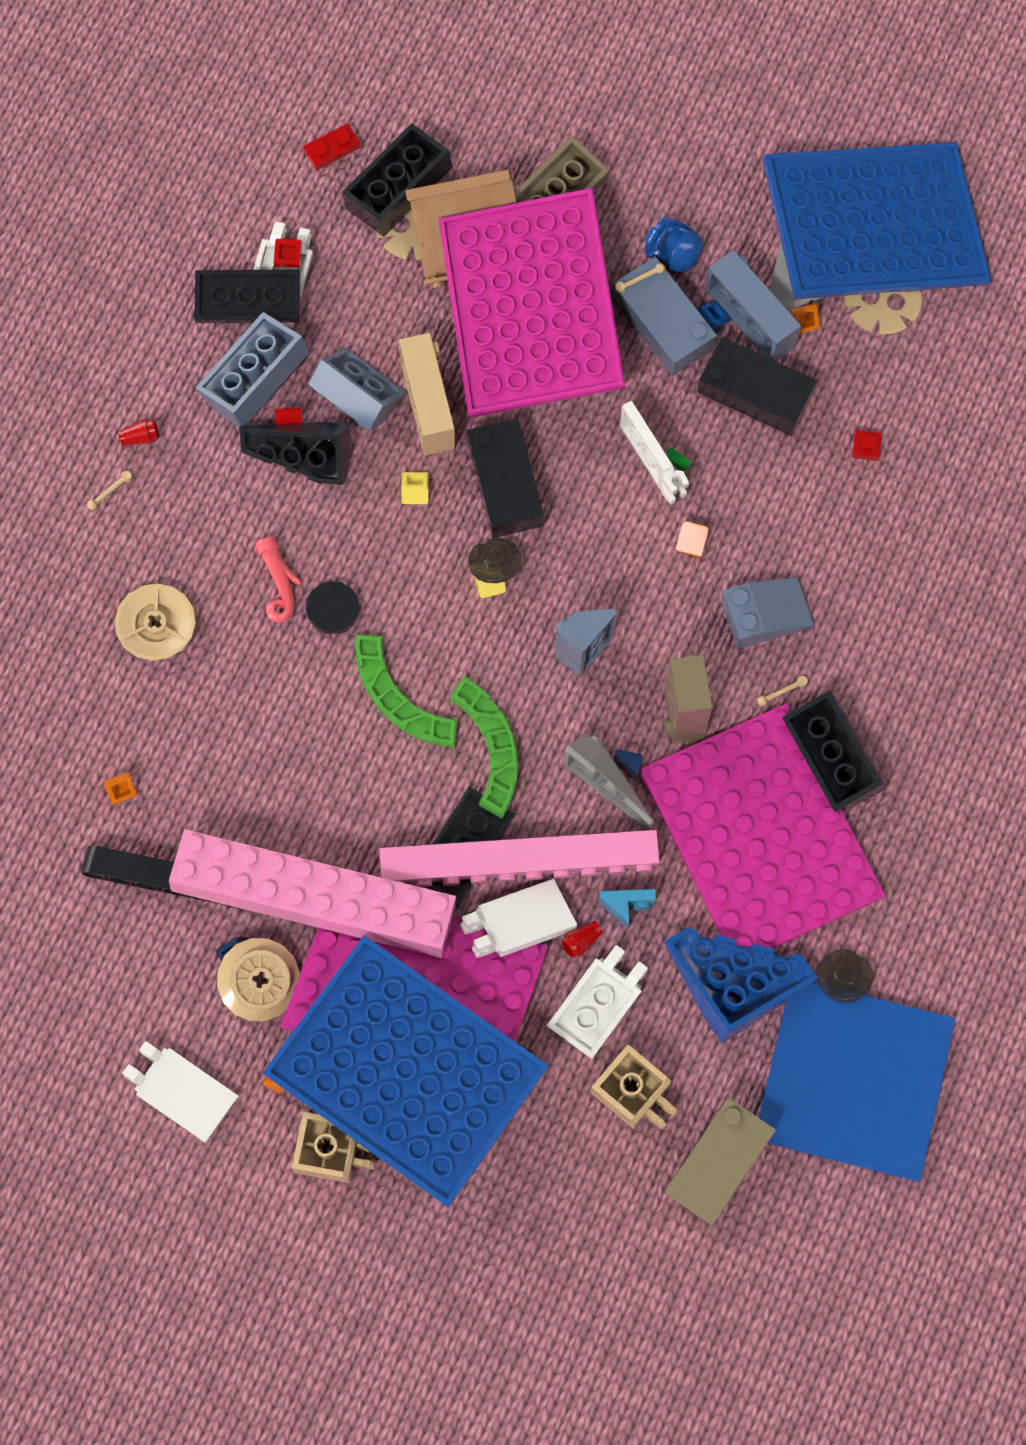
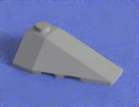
[563,733,653,831]

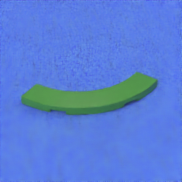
[355,634,457,748]
[450,676,518,819]

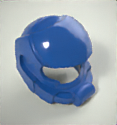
[644,216,703,272]

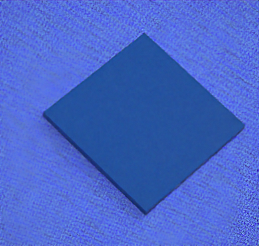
[759,983,956,1183]

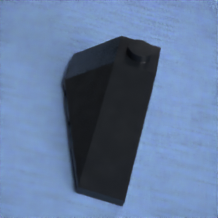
[239,422,352,485]

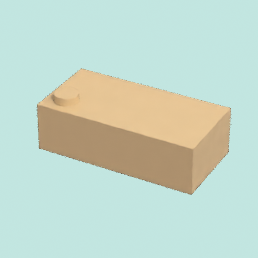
[399,333,455,456]

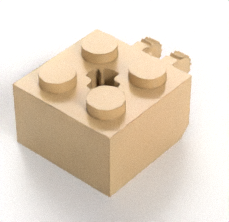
[590,1045,677,1130]
[292,1112,376,1183]

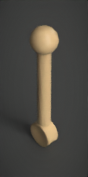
[615,263,665,293]
[87,471,132,510]
[757,676,808,706]

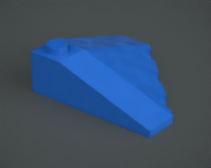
[664,928,818,1043]

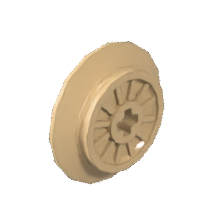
[115,583,196,661]
[217,938,300,1021]

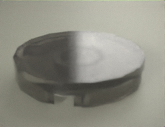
[468,538,522,584]
[817,949,874,1003]

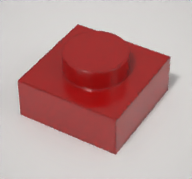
[273,238,302,268]
[852,430,882,461]

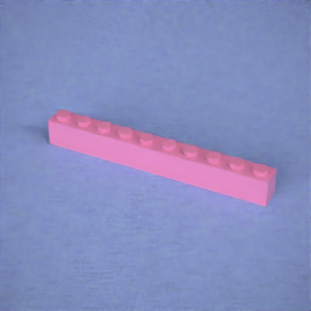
[379,830,659,888]

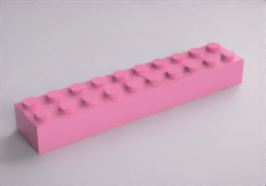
[169,829,456,958]

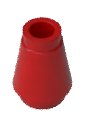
[118,418,160,446]
[561,921,603,959]

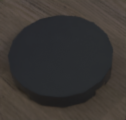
[306,581,360,634]

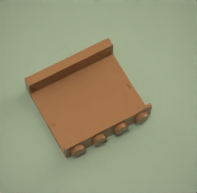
[405,170,517,288]

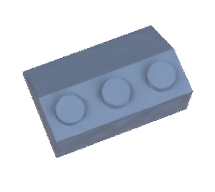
[308,348,407,431]
[554,609,618,677]

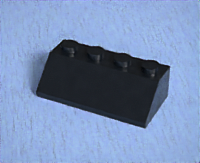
[782,690,887,812]

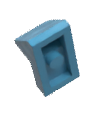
[599,889,656,928]

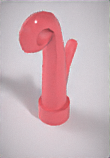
[255,536,302,623]

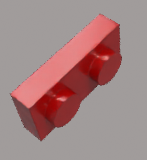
[303,123,361,171]

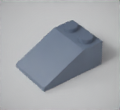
[721,577,814,650]

